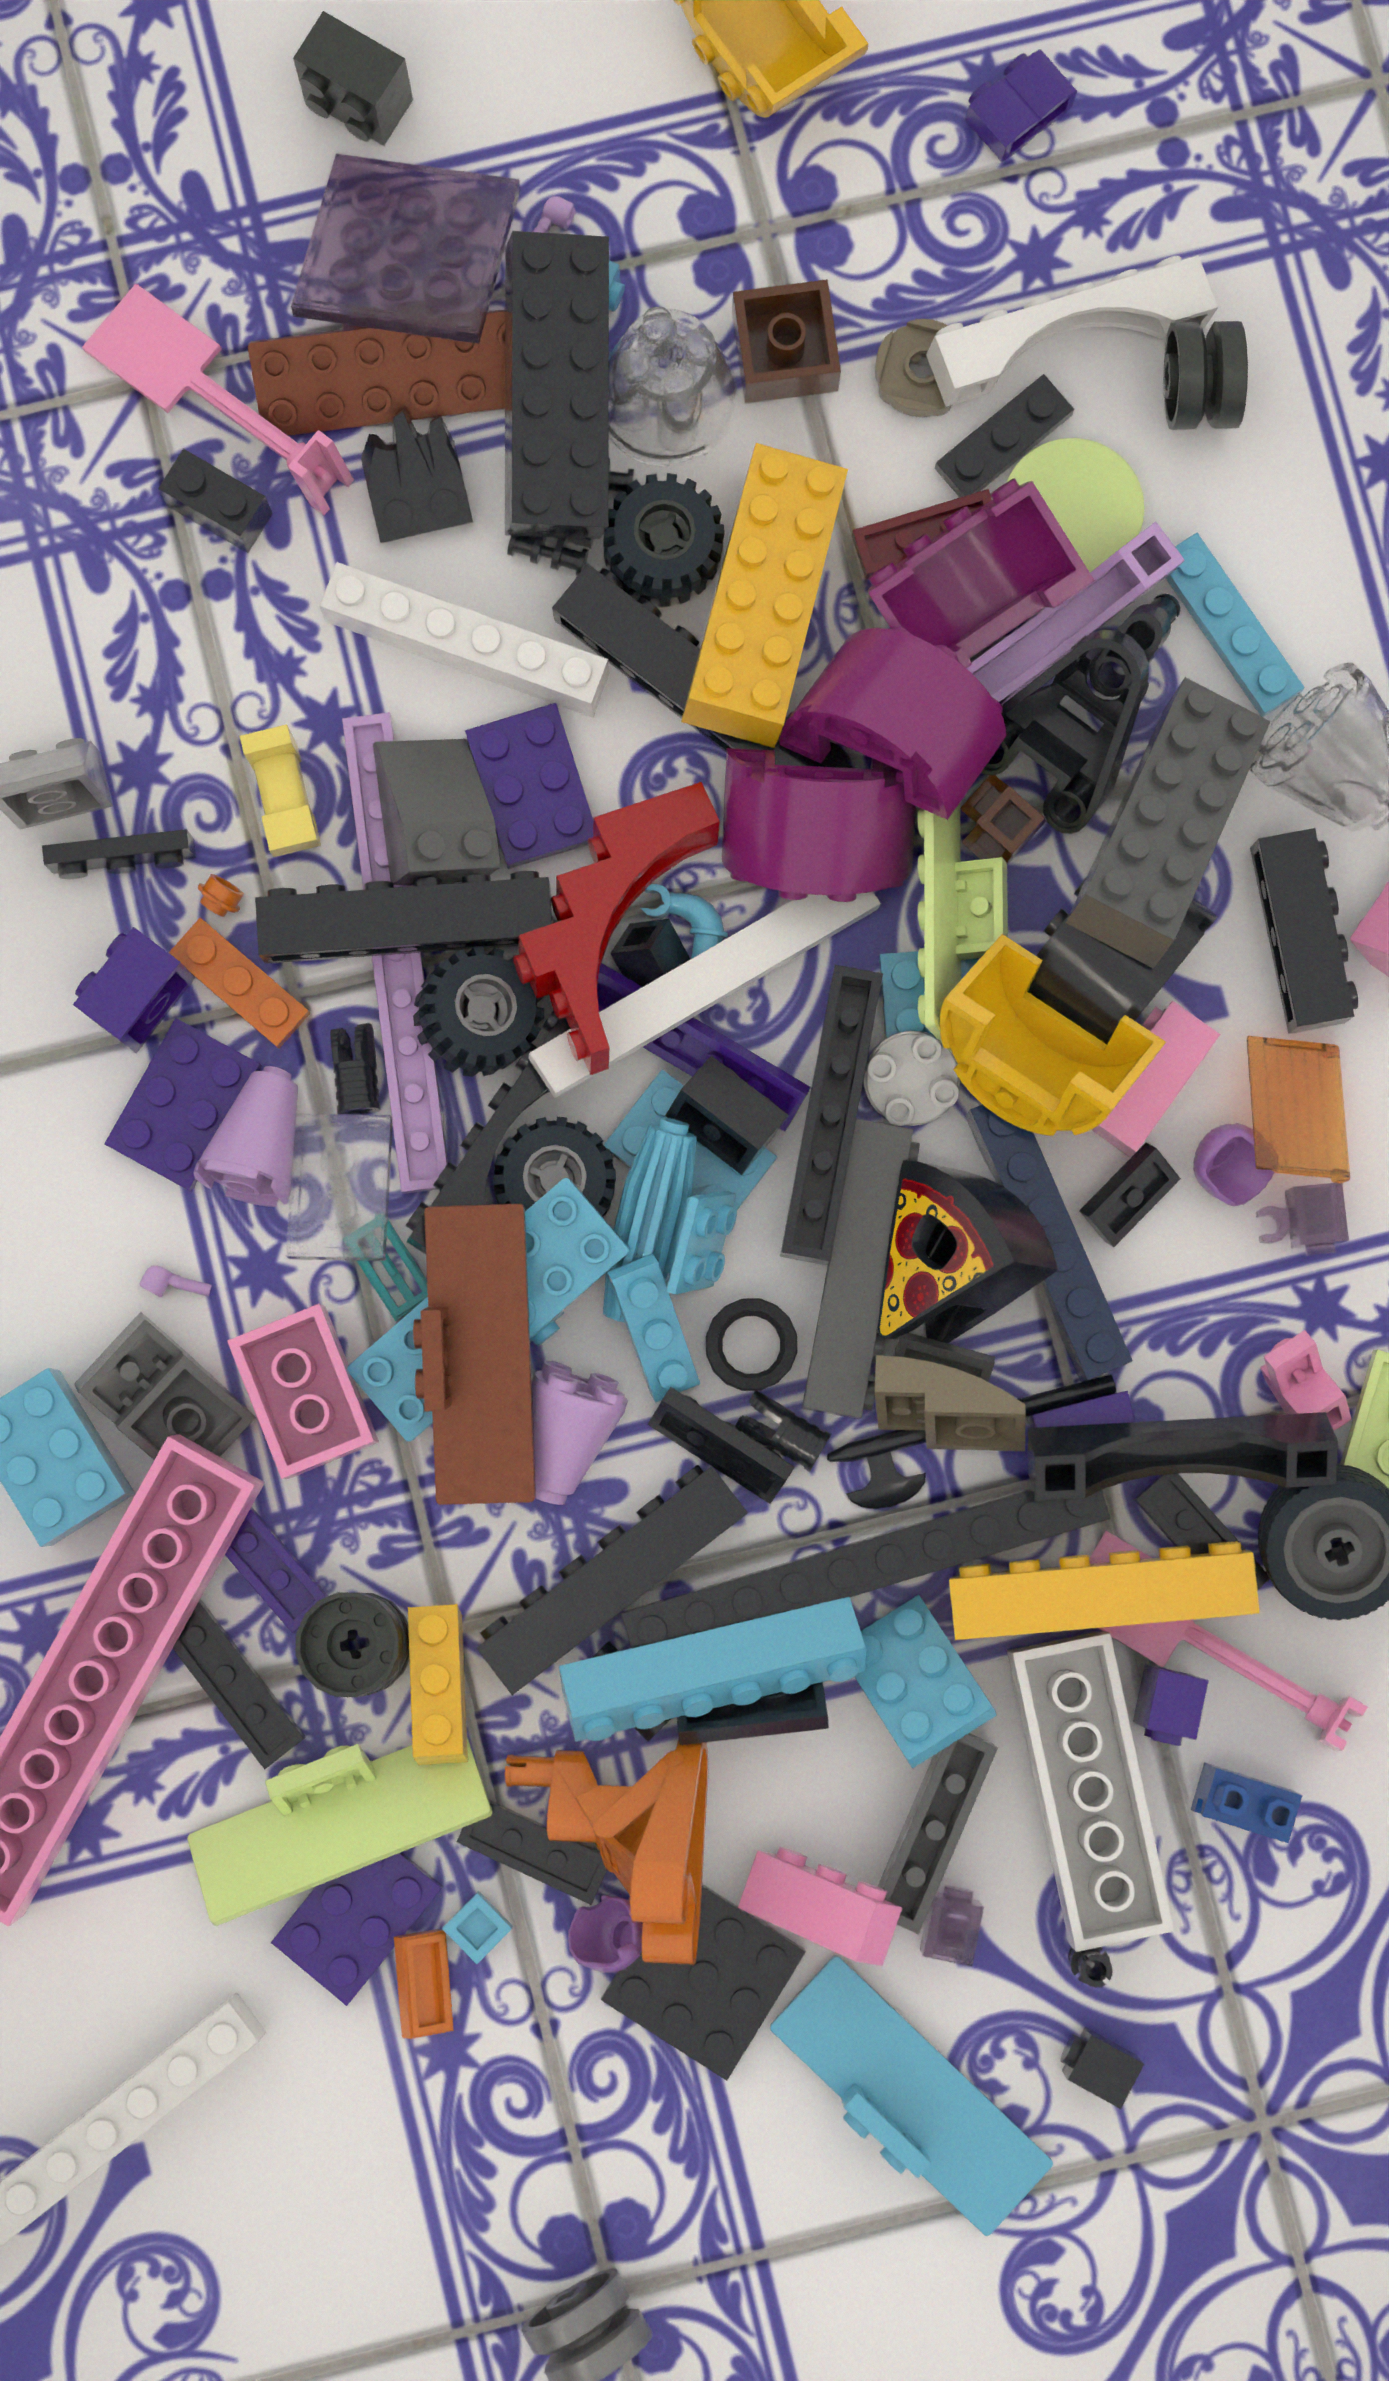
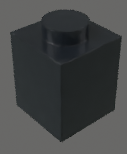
[1060,2027,1144,2109]

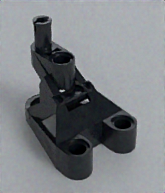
[981,593,1180,834]

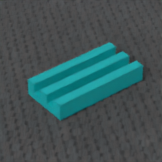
[343,1214,428,1322]

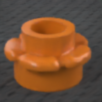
[198,874,244,917]

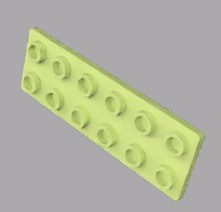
[918,803,1008,1052]
[187,1737,492,1926]

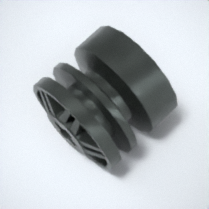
[295,1592,409,1697]

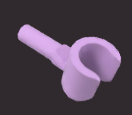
[532,196,576,233]
[140,1266,212,1298]

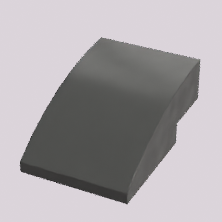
[74,1312,256,1460]

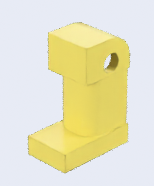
[240,724,321,857]

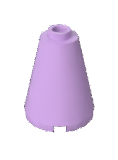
[194,1066,298,1207]

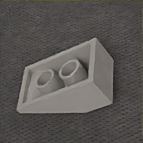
[0,738,113,830]

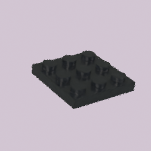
[601,1884,806,2081]

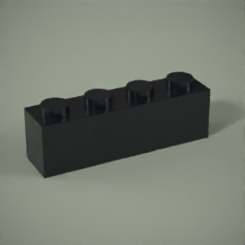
[1250,828,1358,1034]

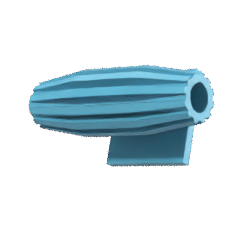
[603,1118,737,1323]

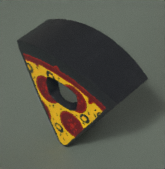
[878,1160,1058,1343]

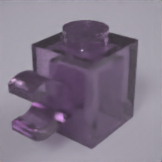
[1256,1182,1349,1256]
[920,1885,984,1967]

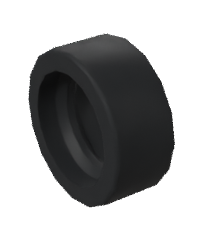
[706,1298,798,1391]

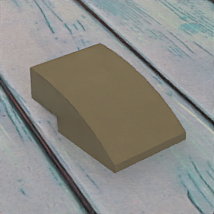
[875,1355,1026,1451]

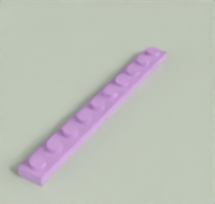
[342,712,448,1194]

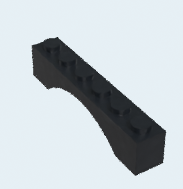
[405,1009,570,1255]
[1028,1412,1338,1501]

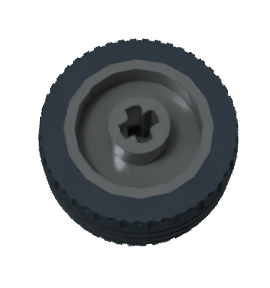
[1258,1463,1389,1620]

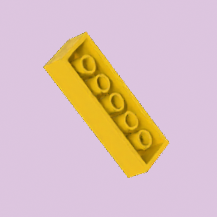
[681,443,848,748]
[949,1541,1260,1640]

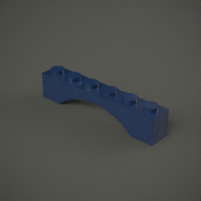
[965,1104,1133,1382]

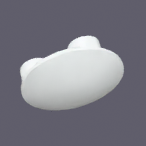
[864,1031,960,1126]

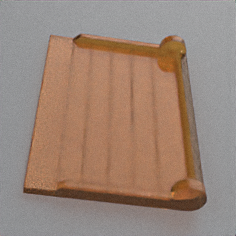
[1246,1036,1351,1183]

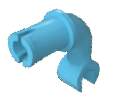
[641,884,728,959]

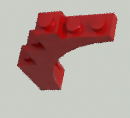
[513,781,720,1075]

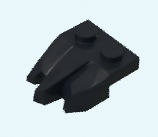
[361,408,473,543]

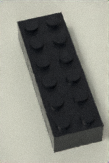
[505,231,609,539]

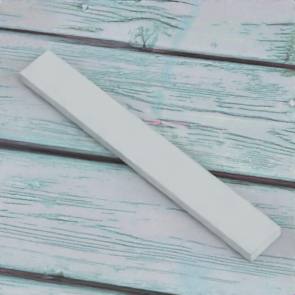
[528,892,881,1098]

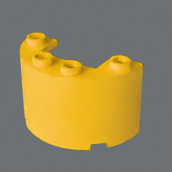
[673,0,869,118]
[939,934,1166,1136]

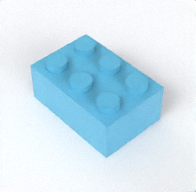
[0,1368,135,1547]

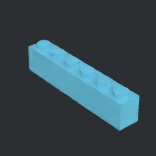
[559,1597,866,1742]

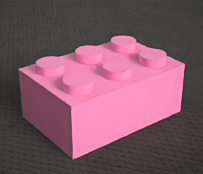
[227,1304,379,1479]

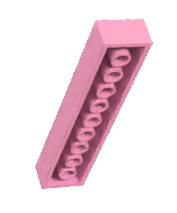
[0,1434,265,1926]

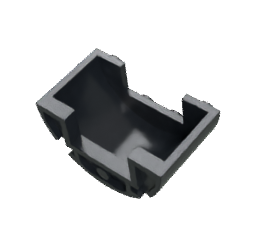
[1027,878,1218,1044]

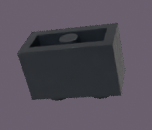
[158,448,273,553]
[665,1055,788,1175]

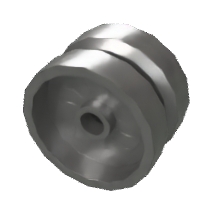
[521,2269,652,2381]

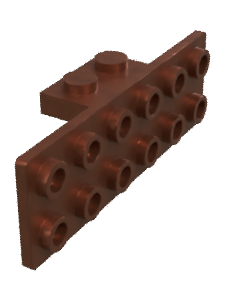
[248,303,505,436]
[413,1204,536,1505]

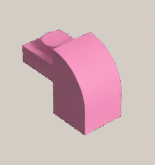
[1260,1330,1352,1431]

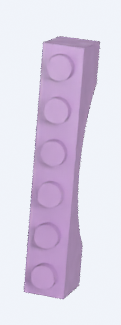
[966,522,1185,703]

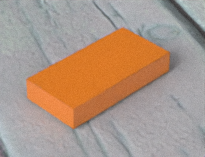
[394,1929,454,2039]

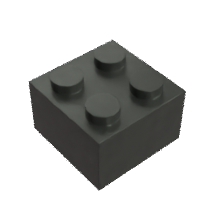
[293,11,413,146]

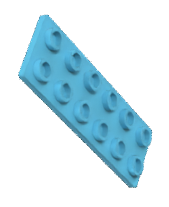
[347,1178,629,1442]
[770,1955,1053,2236]

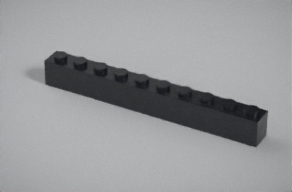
[621,1489,1111,1649]

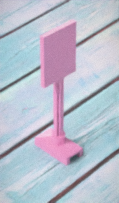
[82,284,354,516]
[1089,1531,1368,1751]

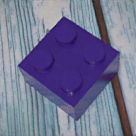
[73,927,195,1054]

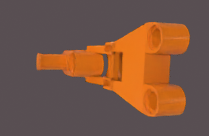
[505,1739,708,1965]

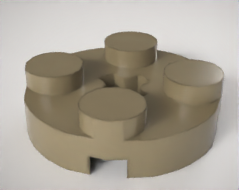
[875,319,952,417]

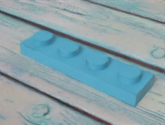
[1166,533,1305,717]

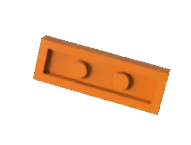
[169,918,311,1049]

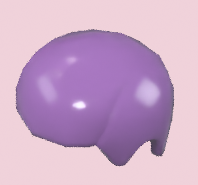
[568,1895,643,1973]

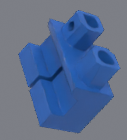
[1190,1762,1303,1844]

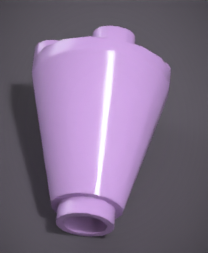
[532,1361,628,1505]

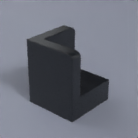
[610,919,690,987]

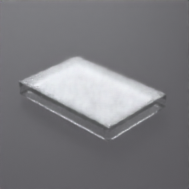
[286,1114,393,1261]

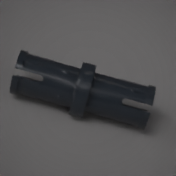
[1068,1947,1113,1988]

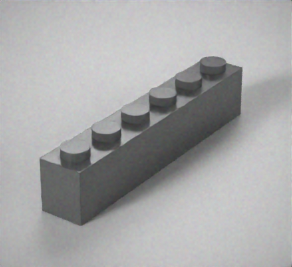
[802,1119,920,1419]

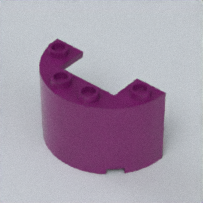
[867,478,1095,668]
[779,627,1007,820]
[722,748,917,902]

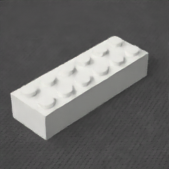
[1007,1631,1174,1952]

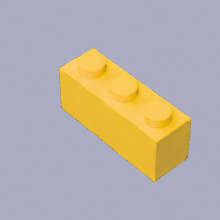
[408,1604,468,1765]

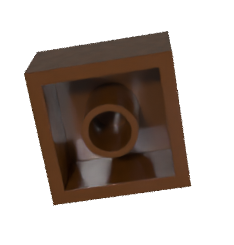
[732,279,841,404]

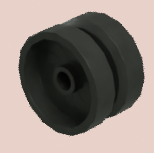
[1163,321,1248,430]

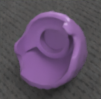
[1193,1123,1278,1206]

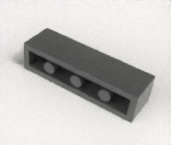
[877,1733,998,1934]

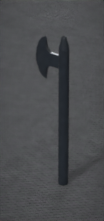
[827,1374,1116,1509]

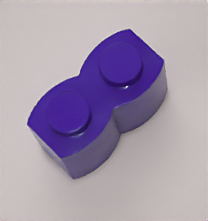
[965,49,1077,162]

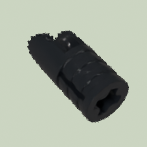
[330,1023,381,1116]
[735,1390,831,1472]

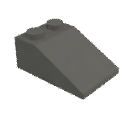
[373,739,501,885]

